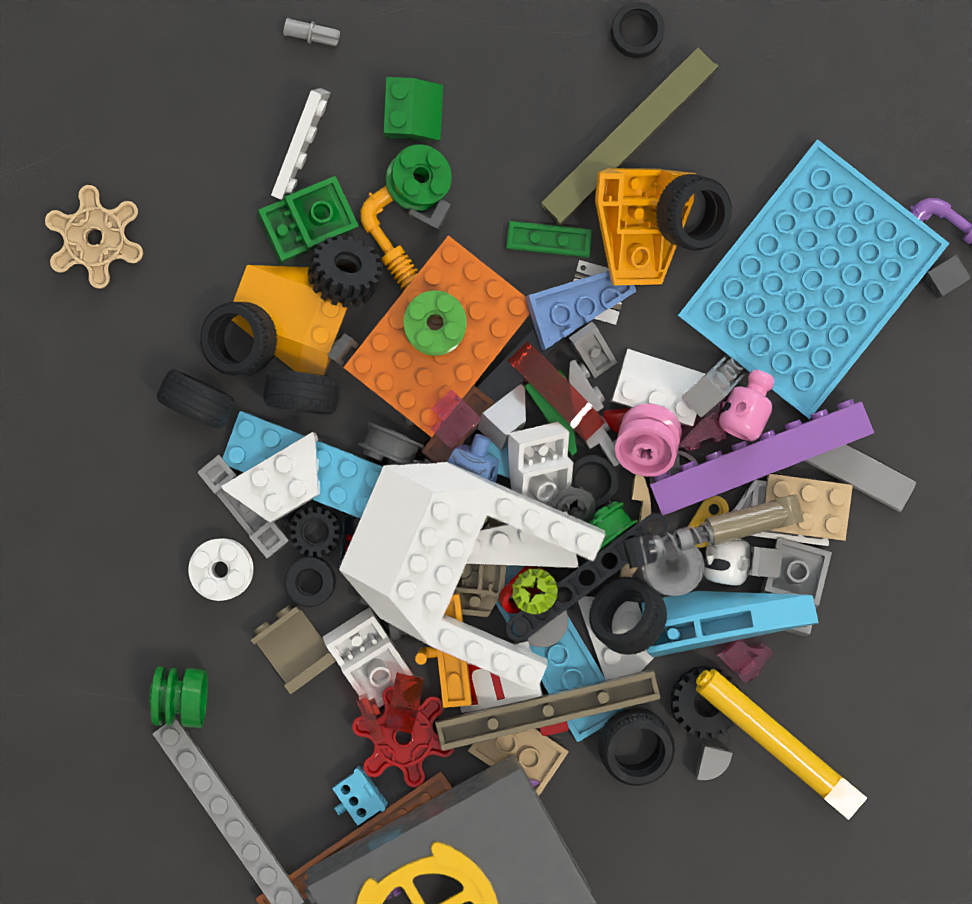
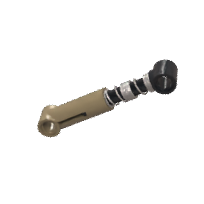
[622,494,804,569]

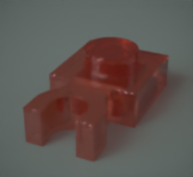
[357,693,385,745]

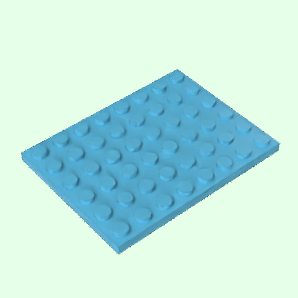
[677,139,949,419]

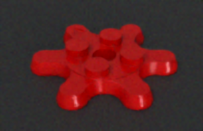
[352,686,454,787]

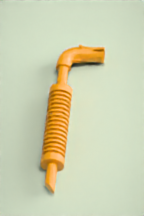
[360,186,419,292]

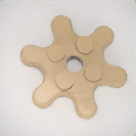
[45,185,143,289]

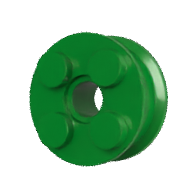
[385,145,452,211]
[588,500,638,560]

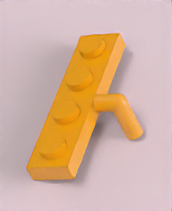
[415,593,472,708]

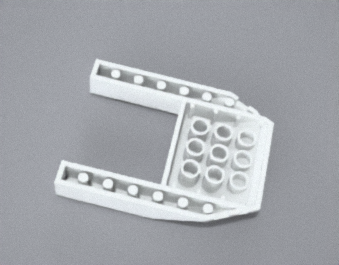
[339,462,605,692]

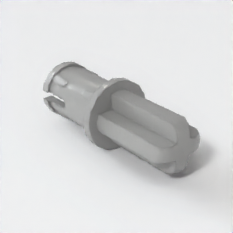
[283,18,340,46]

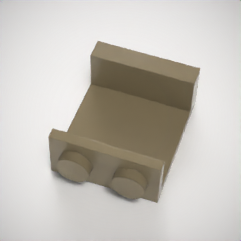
[251,605,336,695]

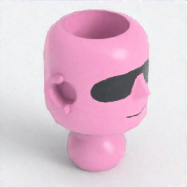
[719,369,774,441]

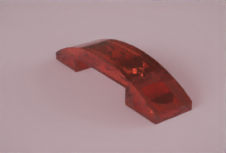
[507,341,606,442]

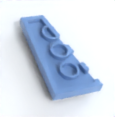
[525,271,636,350]

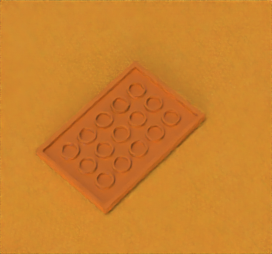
[343,235,530,438]

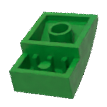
[256,176,359,265]

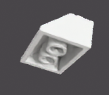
[610,349,705,427]

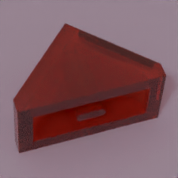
[384,672,424,734]

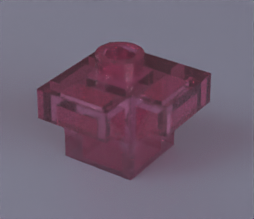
[431,389,481,449]
[717,639,774,683]

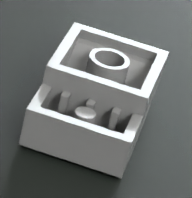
[760,537,832,637]

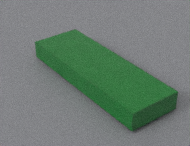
[506,221,592,258]

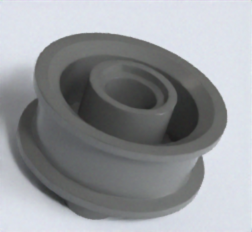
[358,422,424,465]

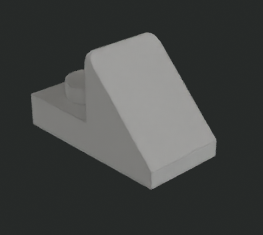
[569,322,617,378]
[747,546,782,578]

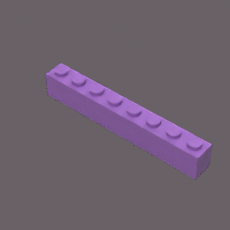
[649,399,874,516]

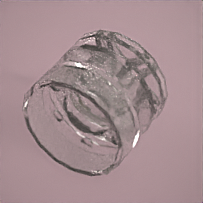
[642,545,704,596]

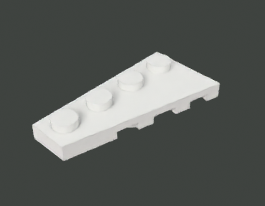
[271,88,331,200]
[466,511,579,568]

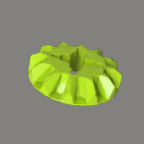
[512,569,558,614]

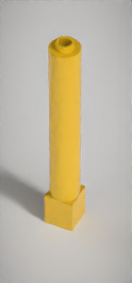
[696,669,867,819]

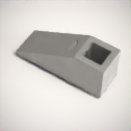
[682,355,746,418]

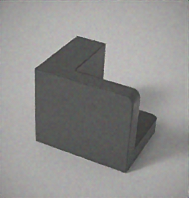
[408,199,451,232]
[923,255,970,298]

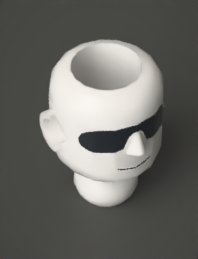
[703,538,751,585]

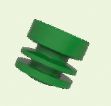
[149,667,208,728]

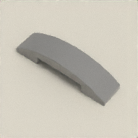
[197,455,289,559]

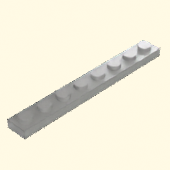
[153,717,306,904]

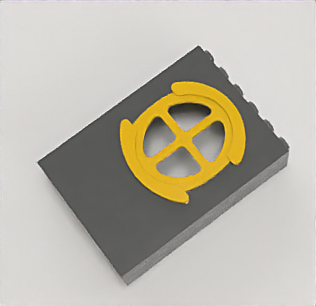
[305,753,598,904]

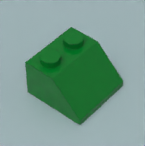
[384,77,443,141]

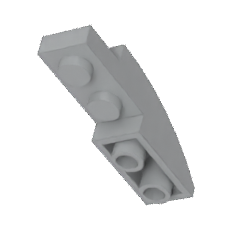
[568,359,620,467]

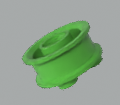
[404,290,467,356]

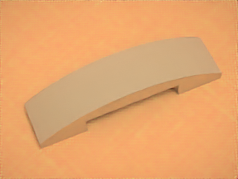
[619,474,651,578]

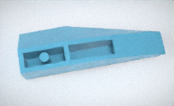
[641,591,819,657]

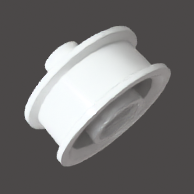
[188,538,254,601]

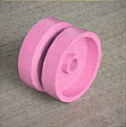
[615,404,682,476]

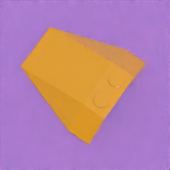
[595,168,696,285]
[232,265,352,376]

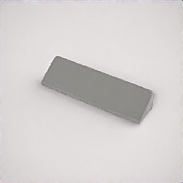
[804,444,916,512]

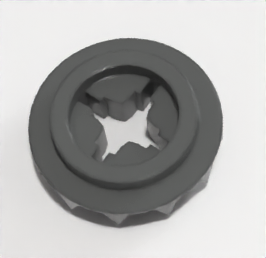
[551,485,596,522]

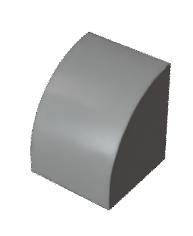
[695,743,732,780]

